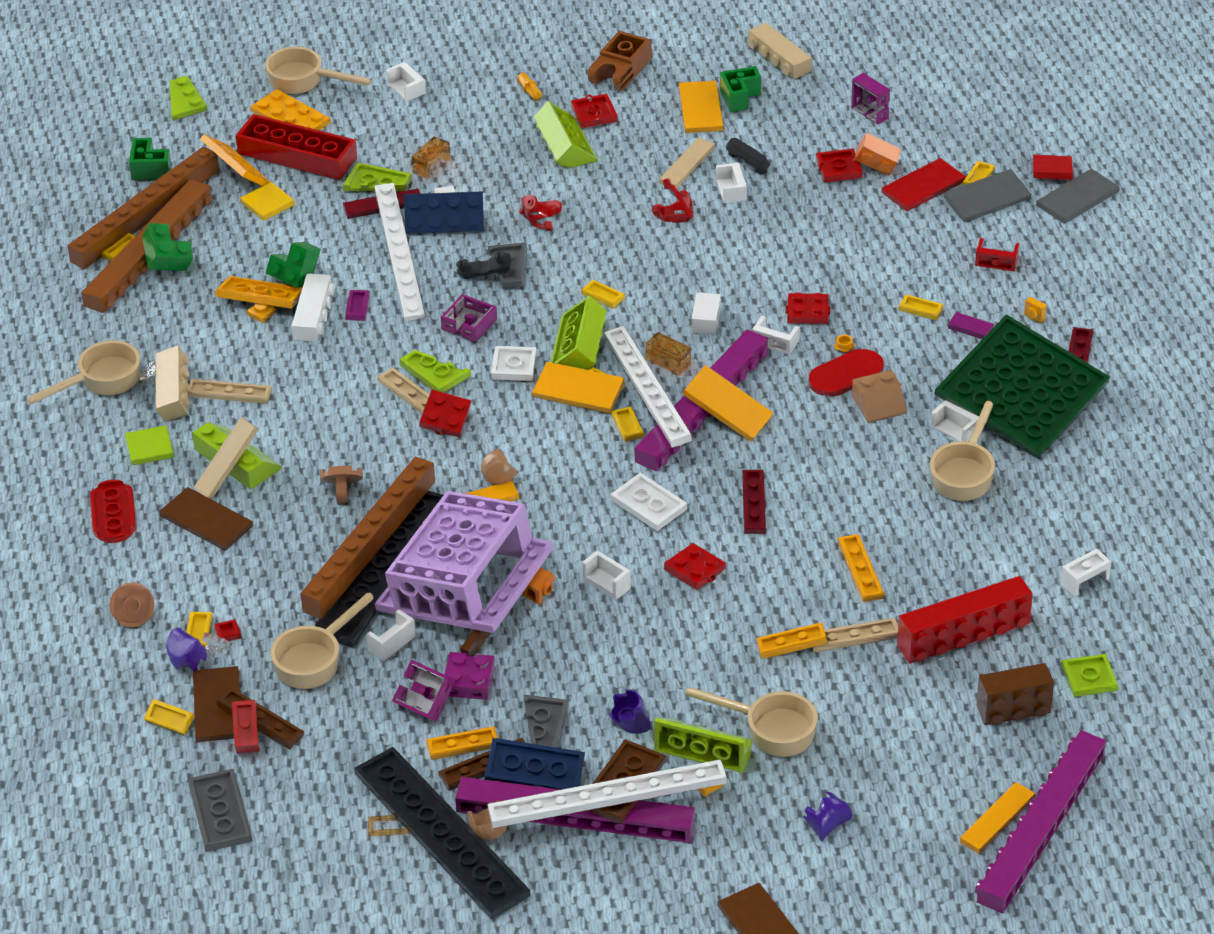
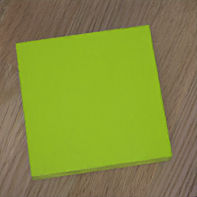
[125,425,174,465]
[1061,654,1119,697]

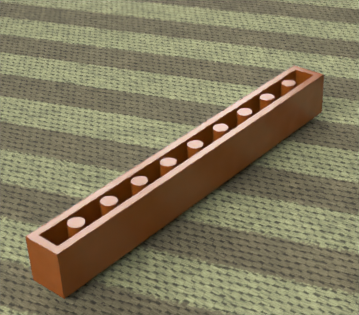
[67,146,219,270]
[81,179,212,313]
[300,456,435,619]

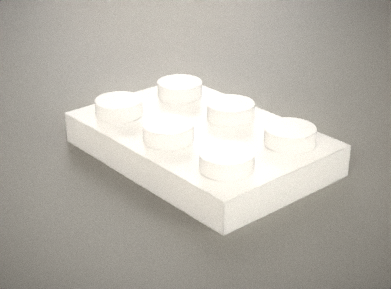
[610,472,687,531]

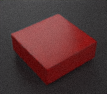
[214,619,241,643]

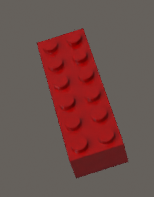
[235,114,358,180]
[897,576,1033,664]

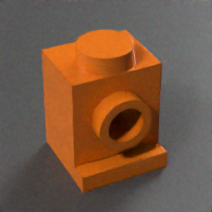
[522,567,555,605]

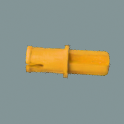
[517,73,542,101]

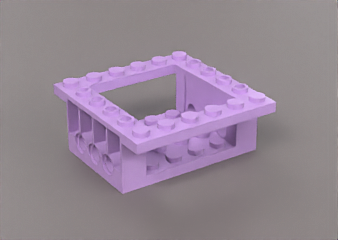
[375,491,554,633]

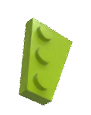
[170,76,208,121]
[343,162,412,191]
[399,350,471,392]

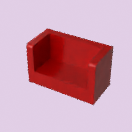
[975,238,1020,272]
[232,700,260,753]

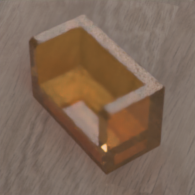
[411,136,451,179]
[646,332,691,376]

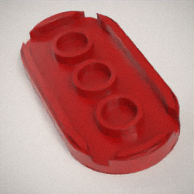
[808,349,884,396]
[90,479,136,543]

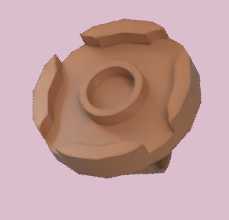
[320,466,363,503]
[109,582,155,628]

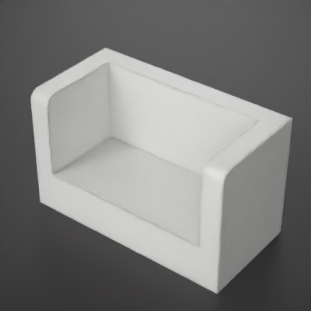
[386,62,426,101]
[716,163,747,203]
[692,292,721,335]
[752,316,800,355]
[930,400,979,442]
[1060,549,1111,597]
[582,550,631,600]
[366,610,416,661]

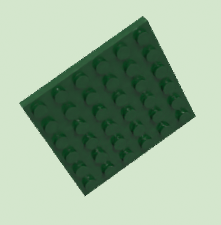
[934,314,1110,459]

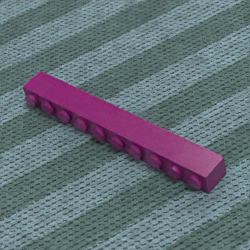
[634,329,769,471]
[975,730,1106,914]
[455,777,695,843]

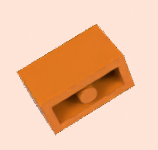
[855,132,901,175]

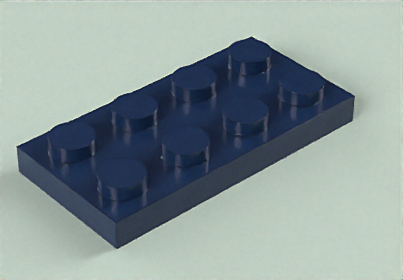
[404,191,484,234]
[484,738,585,790]

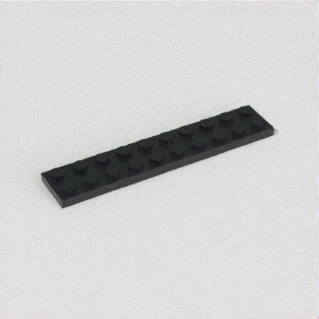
[315,491,444,647]
[354,747,531,919]

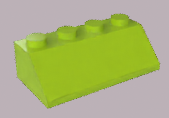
[533,101,598,168]
[550,295,607,370]
[192,422,282,490]
[654,717,752,773]

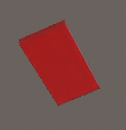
[881,158,966,211]

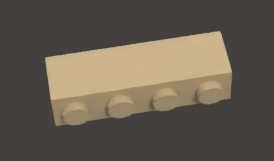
[748,23,812,79]
[156,345,190,421]

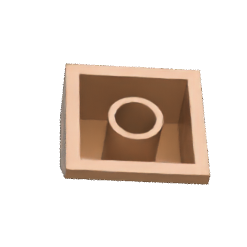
[852,370,907,423]

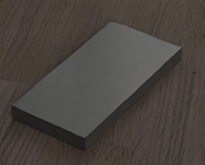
[1036,168,1120,224]
[944,169,1032,222]
[188,768,252,852]

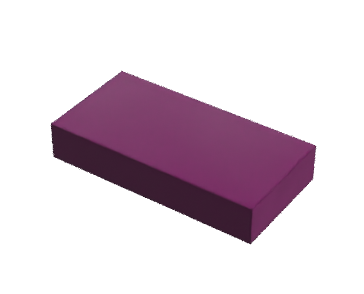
[345,290,370,321]
[948,312,994,339]

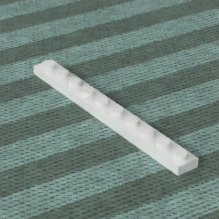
[374,183,425,321]
[604,326,692,447]
[488,760,727,828]

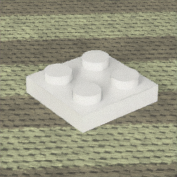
[491,346,537,381]

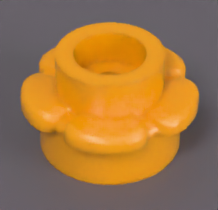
[834,334,855,352]

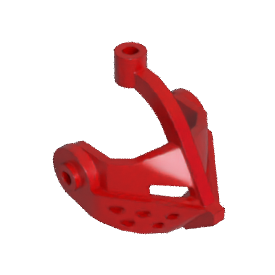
[652,178,693,223]
[519,195,562,231]

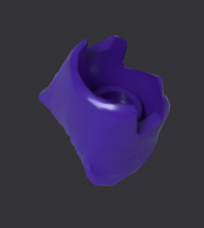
[166,627,207,671]
[609,688,651,734]
[803,792,853,842]

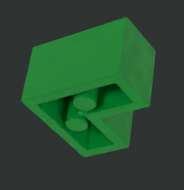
[720,66,761,112]
[129,138,172,180]
[142,223,193,271]
[265,242,321,288]

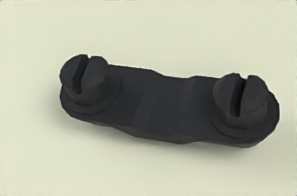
[726,138,770,175]
[456,251,512,279]

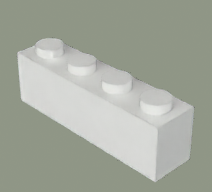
[292,274,335,342]

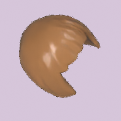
[481,448,519,485]
[467,801,508,841]

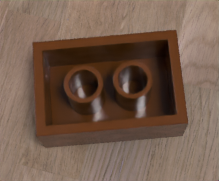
[976,663,1054,725]

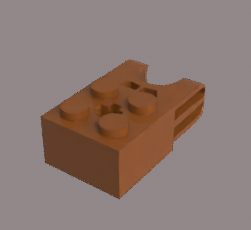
[588,31,653,91]

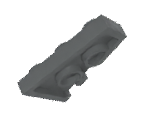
[487,242,528,289]
[524,694,569,748]

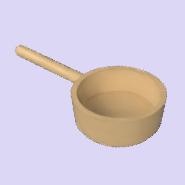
[265,47,371,94]
[27,340,140,404]
[930,401,995,501]
[271,593,373,689]
[686,687,818,757]

